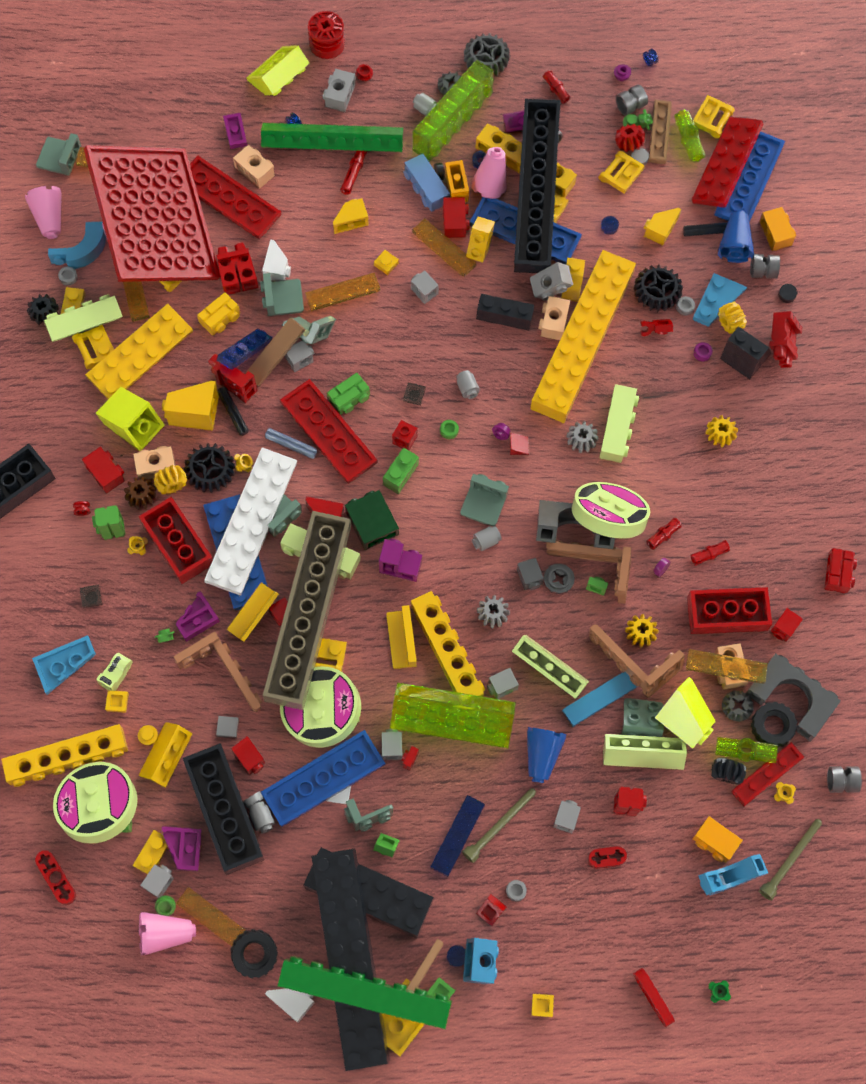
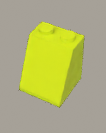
[96,387,165,451]
[655,677,716,748]

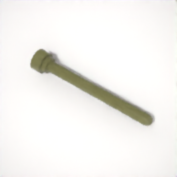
[462,788,536,863]
[759,819,822,901]

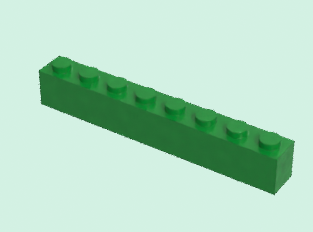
[261,123,403,152]
[278,956,452,1029]

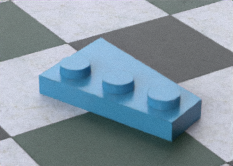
[692,273,747,327]
[32,635,96,695]

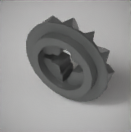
[437,71,465,97]
[544,564,575,594]
[722,690,754,722]

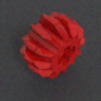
[615,123,645,152]

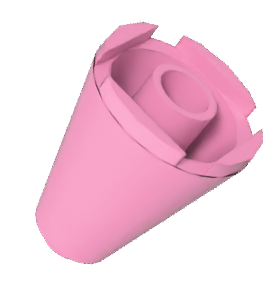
[471,147,507,199]
[25,186,62,239]
[139,912,196,955]

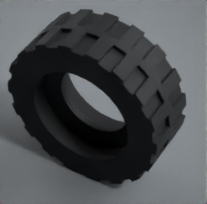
[751,702,797,748]
[230,929,278,978]

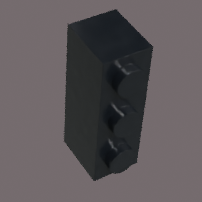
[476,294,535,331]

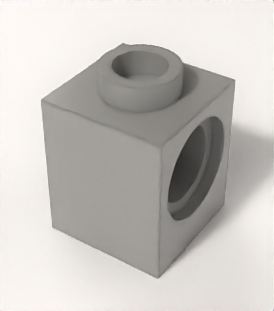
[411,271,439,304]
[285,341,315,372]
[487,668,519,699]
[382,729,402,760]
[553,800,581,834]
[140,865,174,898]

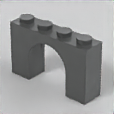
[536,500,615,549]
[746,653,841,742]

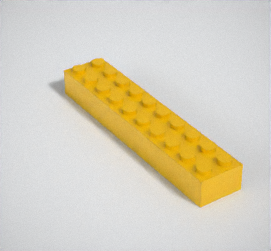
[530,250,636,423]

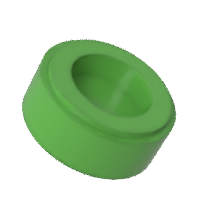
[440,420,459,439]

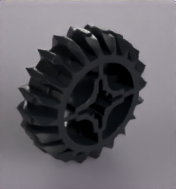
[633,264,683,313]
[184,442,235,493]

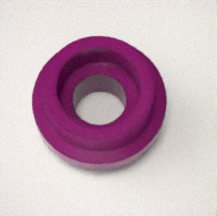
[614,64,631,81]
[492,423,510,440]

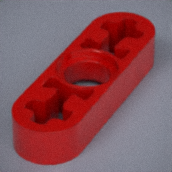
[35,850,76,905]
[633,968,675,1027]

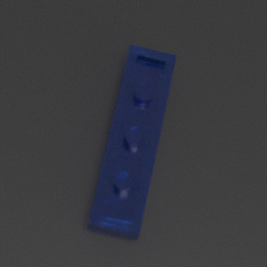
[216,328,273,370]
[430,795,485,877]

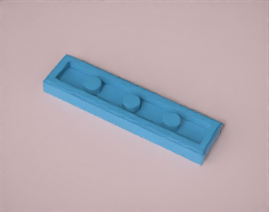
[562,672,638,727]

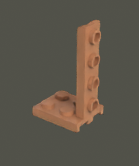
[546,540,631,604]
[589,624,685,698]
[173,631,263,712]

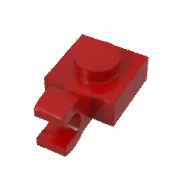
[640,319,673,336]

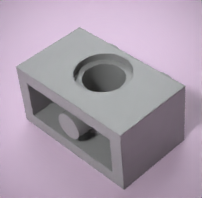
[323,69,356,112]
[530,262,573,301]

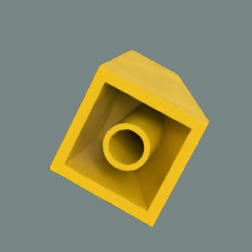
[162,381,219,431]

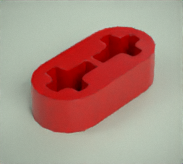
[588,846,627,869]

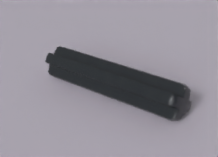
[683,222,728,236]
[218,386,249,436]

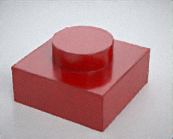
[401,746,419,771]

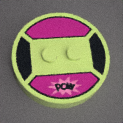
[571,482,650,538]
[280,666,361,748]
[53,762,137,844]

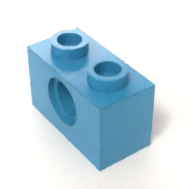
[463,938,499,985]

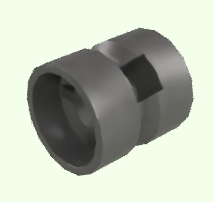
[615,84,648,116]
[750,254,780,279]
[827,766,862,793]

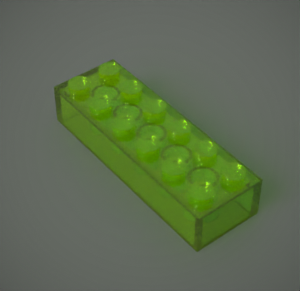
[413,60,494,162]
[390,682,516,748]

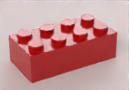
[138,496,213,585]
[687,587,772,634]

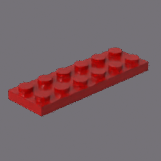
[692,117,764,208]
[190,155,282,240]
[280,379,378,484]

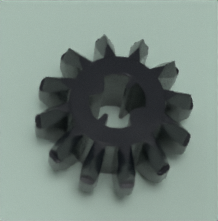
[27,294,59,325]
[711,758,746,785]

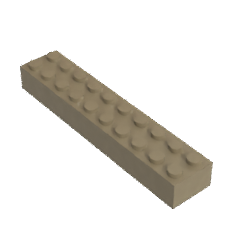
[263,511,351,710]

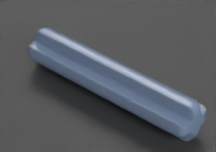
[265,428,318,459]

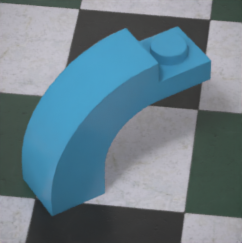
[48,222,106,269]
[698,854,768,895]

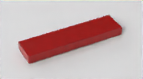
[731,742,804,807]

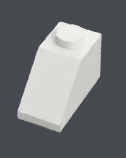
[262,240,291,281]
[265,989,314,1023]

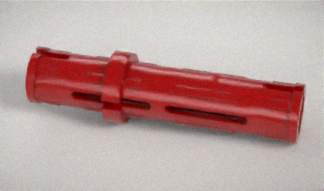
[340,150,368,195]

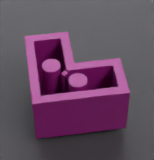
[379,539,422,582]

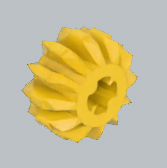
[718,302,747,334]
[706,415,738,448]
[154,465,187,495]
[625,614,659,648]

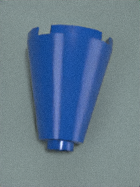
[718,210,754,263]
[527,727,567,783]

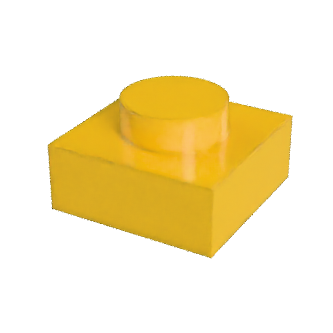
[374,250,399,275]
[105,690,129,713]
[531,994,554,1018]

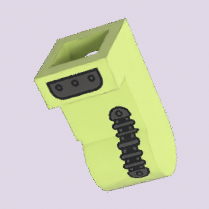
[96,653,132,691]

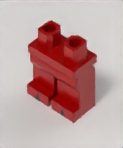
[216,242,259,295]
[769,311,802,368]
[208,354,258,404]

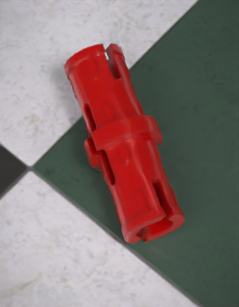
[543,70,571,104]
[646,518,682,550]
[690,540,730,566]

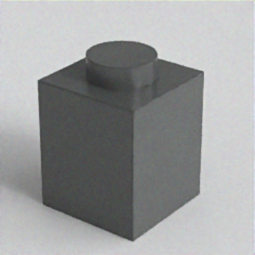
[516,558,544,590]

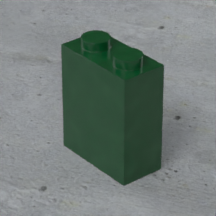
[345,490,399,550]

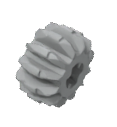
[566,421,599,453]
[477,595,510,628]

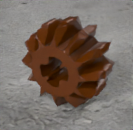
[124,476,157,510]

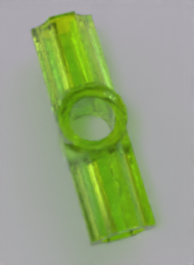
[674,109,705,162]
[715,737,778,763]

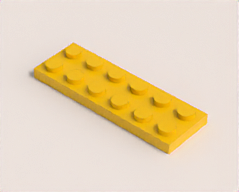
[85,303,193,399]

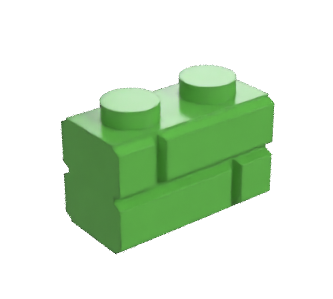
[327,373,370,415]
[383,448,419,494]
[92,505,125,540]

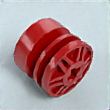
[308,11,345,59]

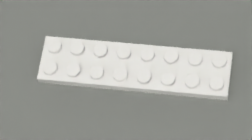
[204,448,297,596]

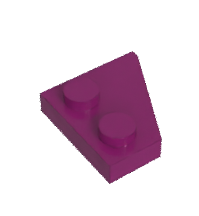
[175,591,220,642]
[161,826,202,871]

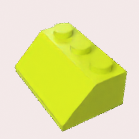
[246,46,309,96]

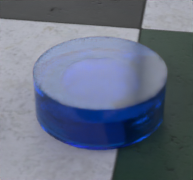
[601,216,619,235]
[447,945,465,967]

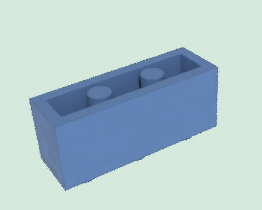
[403,153,450,212]

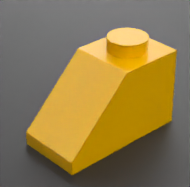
[333,198,369,234]
[643,208,681,245]
[561,257,585,302]

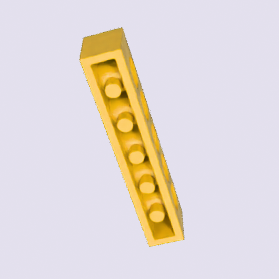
[475,123,577,198]
[411,591,485,708]
[1,724,128,787]

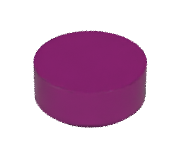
[693,342,713,362]
[653,558,671,577]

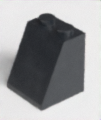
[720,326,771,380]

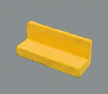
[226,582,279,642]
[386,605,417,669]
[139,722,193,788]

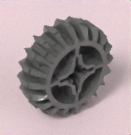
[464,33,510,78]

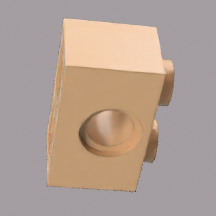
[233,145,274,189]
[538,296,570,340]
[133,446,176,481]

